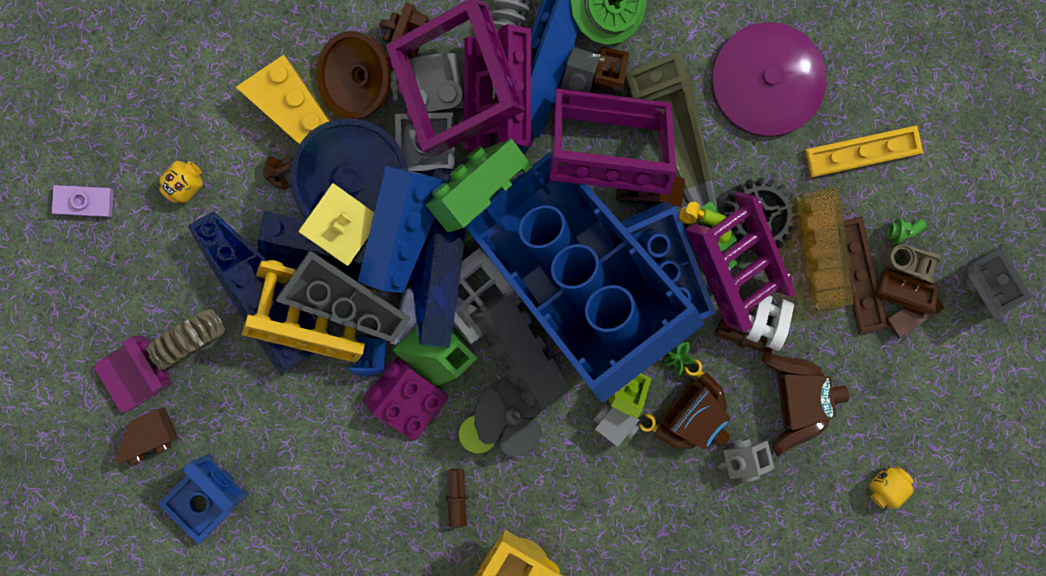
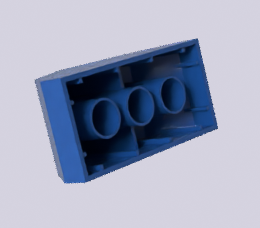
[465,151,704,403]

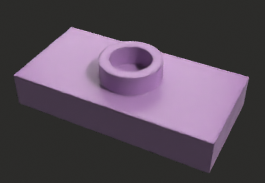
[52,185,114,217]

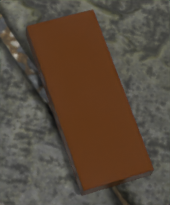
[886,299,944,338]

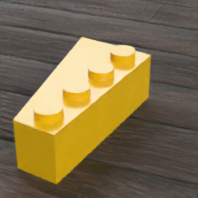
[236,55,353,170]

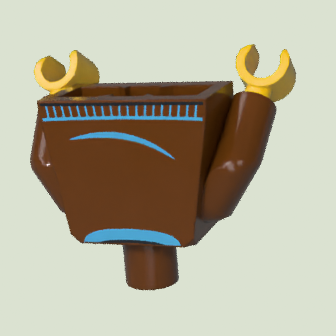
[639,359,730,449]

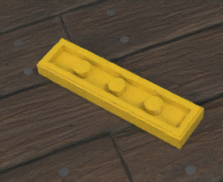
[804,125,923,178]

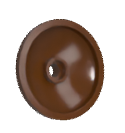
[317,31,391,119]

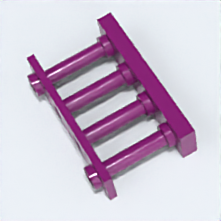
[685,192,795,333]

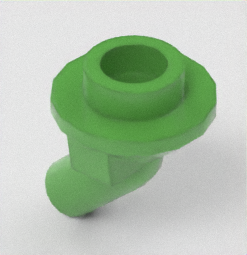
[887,218,927,246]

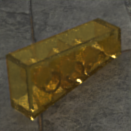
[795,187,856,310]

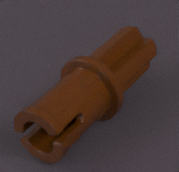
[445,468,468,527]

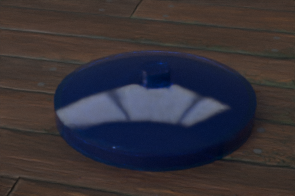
[289,118,408,219]

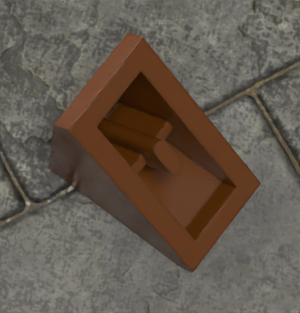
[592,47,629,96]

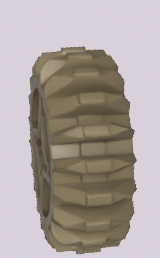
[146,309,225,370]

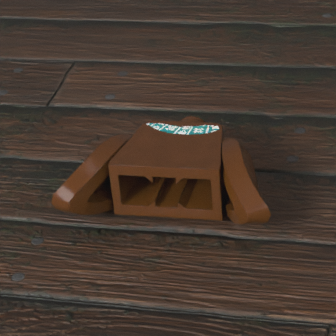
[761,350,849,457]

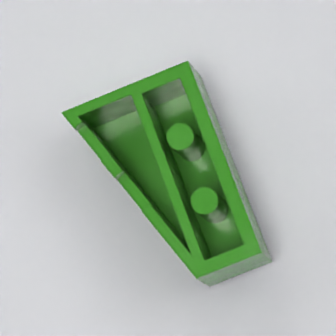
[426,139,533,232]

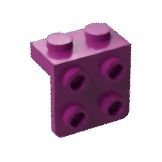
[95,336,172,412]
[363,356,448,440]

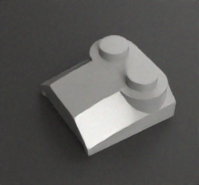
[409,53,464,113]
[395,113,455,173]

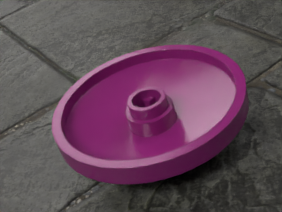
[711,22,827,137]

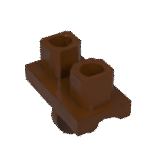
[379,2,430,58]

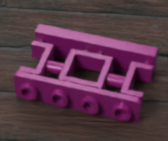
[464,24,531,152]

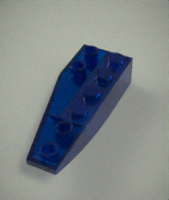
[188,211,331,377]

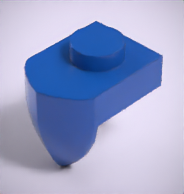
[348,335,386,377]

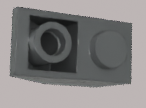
[561,47,601,98]

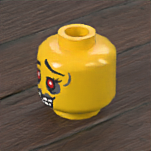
[159,161,203,203]
[869,466,914,509]

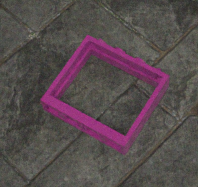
[386,0,526,155]
[550,89,676,195]

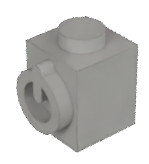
[592,399,639,447]

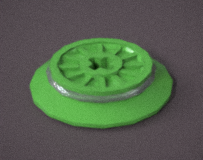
[570,0,646,45]

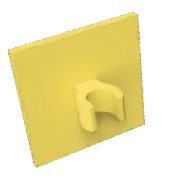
[298,183,374,266]

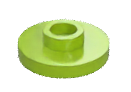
[459,415,495,454]

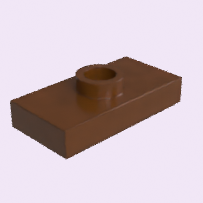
[876,269,940,315]

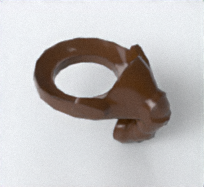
[263,153,306,190]

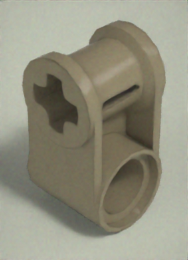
[881,244,942,284]

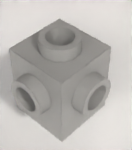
[723,438,775,482]

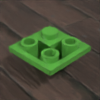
[392,309,478,386]

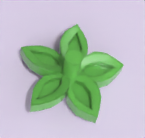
[663,342,696,376]

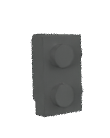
[965,246,1032,323]

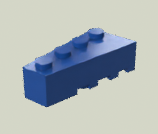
[358,166,448,293]
[620,202,716,319]

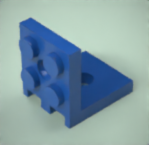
[158,453,250,545]

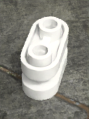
[745,294,794,351]

